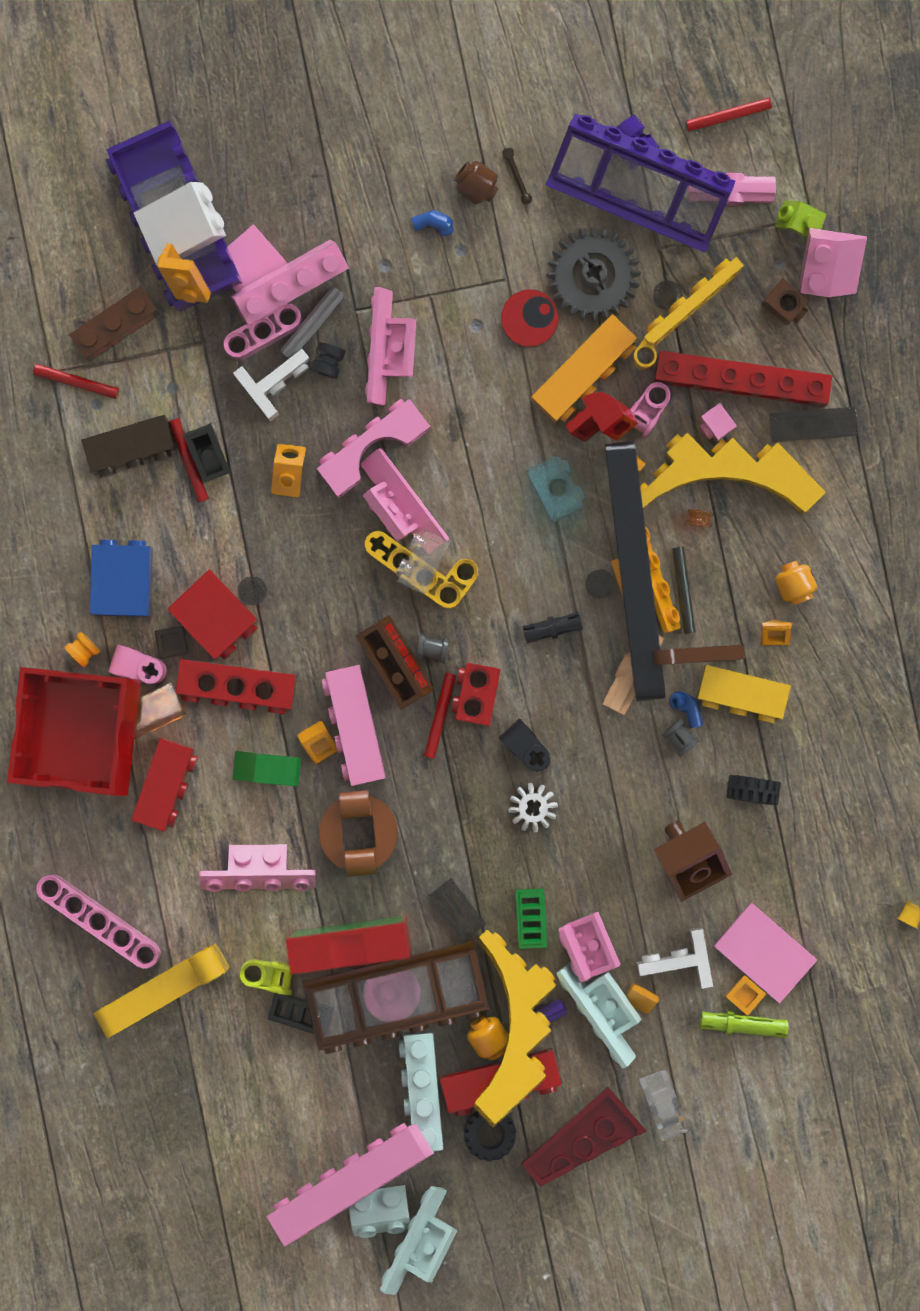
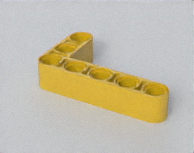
[93,942,230,1039]

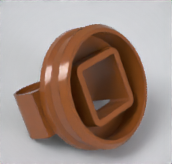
[319,790,398,877]

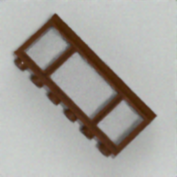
[301,940,490,1054]

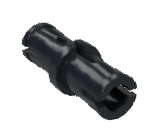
[522,612,583,644]

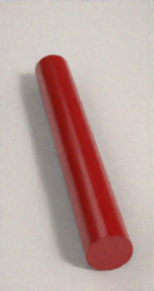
[686,97,772,132]
[33,364,119,399]
[168,418,209,503]
[424,672,457,759]

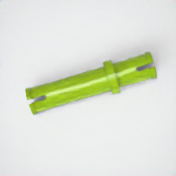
[699,1011,789,1039]

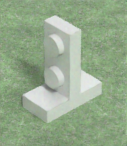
[233,349,311,421]
[636,927,713,989]

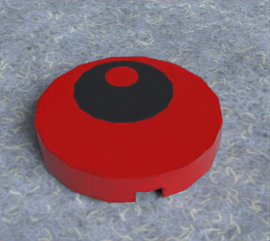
[501,289,558,347]

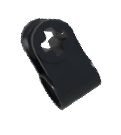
[498,718,551,772]

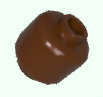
[454,161,499,204]

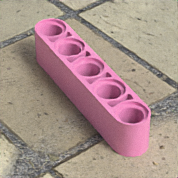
[36,874,161,969]

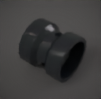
[310,342,346,379]

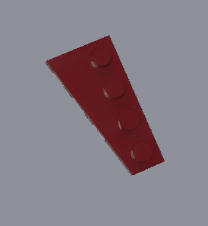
[521,1086,647,1187]

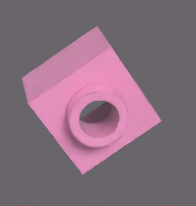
[699,403,737,442]

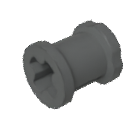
[416,633,449,664]
[662,719,700,757]

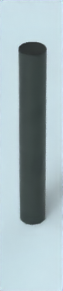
[672,547,696,634]

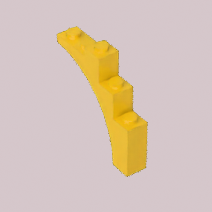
[640,433,826,514]
[473,929,556,1128]

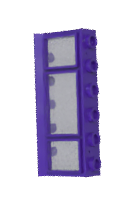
[545,113,736,253]

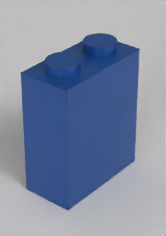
[90,540,153,617]

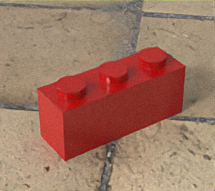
[131,738,198,832]

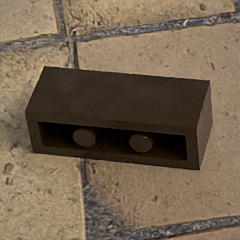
[81,415,177,478]

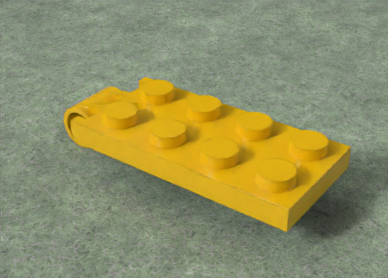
[632,257,744,370]

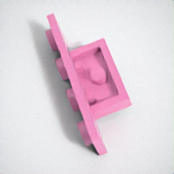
[365,287,416,405]
[361,448,449,555]
[199,845,317,892]

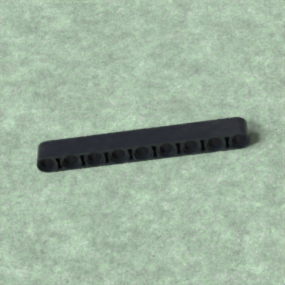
[605,440,666,702]

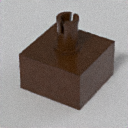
[654,821,732,902]

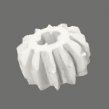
[508,783,558,832]

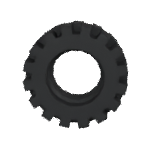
[726,775,781,806]
[464,1111,516,1162]

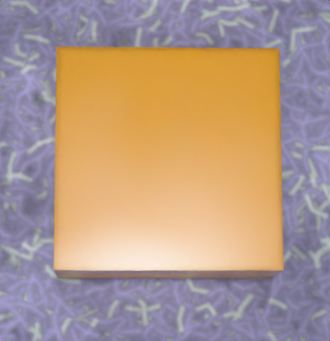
[725,974,766,1016]

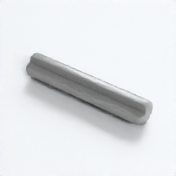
[281,287,344,359]

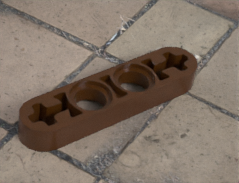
[653,645,745,665]

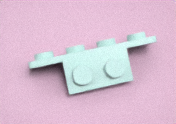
[557,962,642,1069]
[380,1186,458,1295]

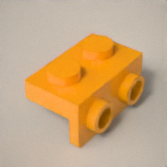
[157,243,211,303]

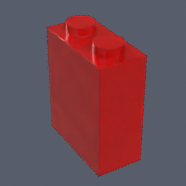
[167,569,259,660]

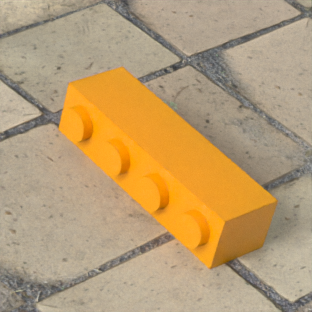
[531,314,637,424]

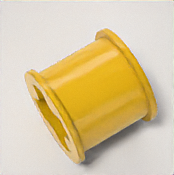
[897,901,920,929]

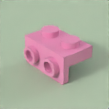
[559,912,621,982]

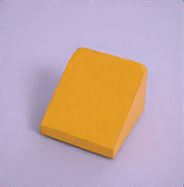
[297,721,338,765]
[625,983,659,1014]

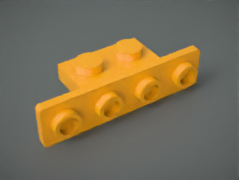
[610,526,681,634]

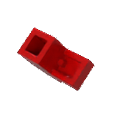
[565,392,638,442]

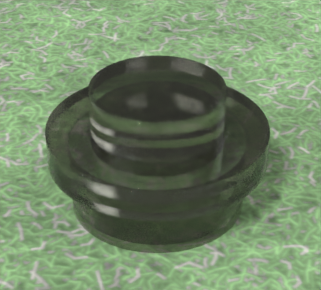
[653,280,682,309]
[238,576,267,605]

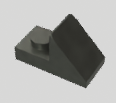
[183,424,231,483]

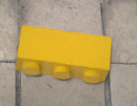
[696,665,791,724]

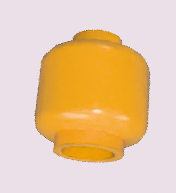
[775,560,817,605]
[467,1015,508,1060]

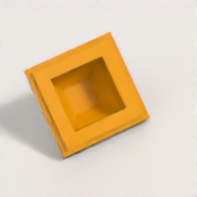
[761,620,792,645]

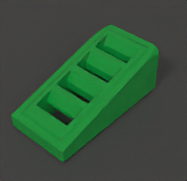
[515,888,547,949]

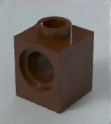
[761,278,809,326]

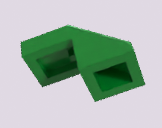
[232,751,301,787]

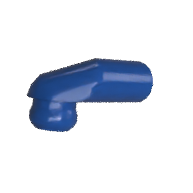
[411,210,454,236]
[669,691,703,728]

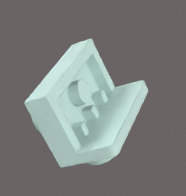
[349,1185,410,1238]

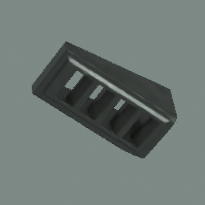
[267,993,334,1035]

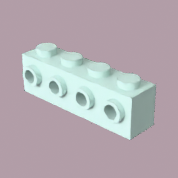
[399,1030,443,1151]

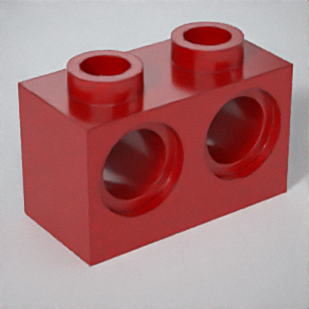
[451,662,501,726]

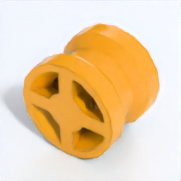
[64,631,101,668]

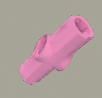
[687,173,776,206]

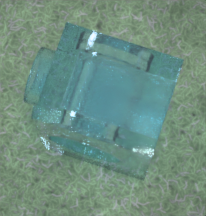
[526,455,586,524]

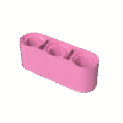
[224,303,302,361]

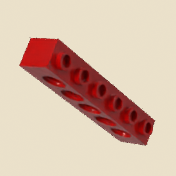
[654,351,833,408]

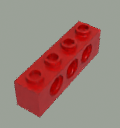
[175,659,297,714]

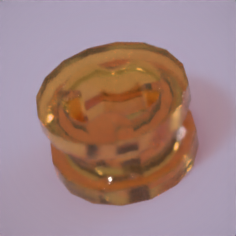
[686,509,713,528]

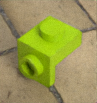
[775,200,827,239]

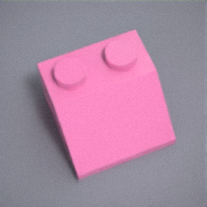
[799,228,867,297]

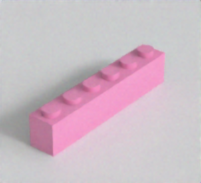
[266,1123,434,1247]

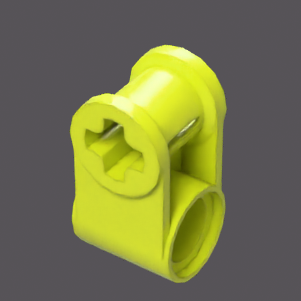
[240,959,293,995]

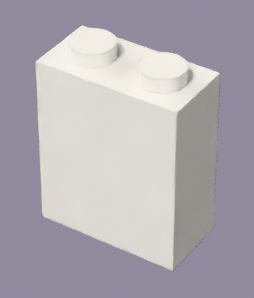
[134,182,226,266]

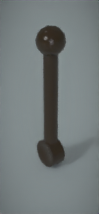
[503,147,532,204]

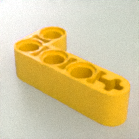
[365,531,478,609]

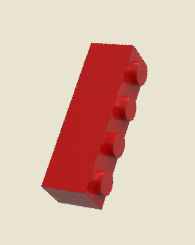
[440,1048,562,1116]

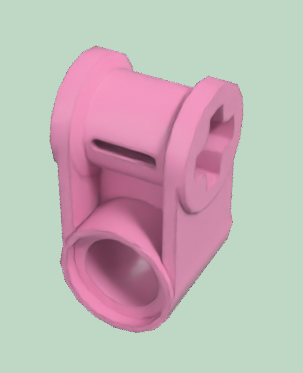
[630,382,670,439]
[108,644,167,684]

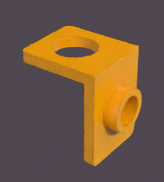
[271,444,306,497]

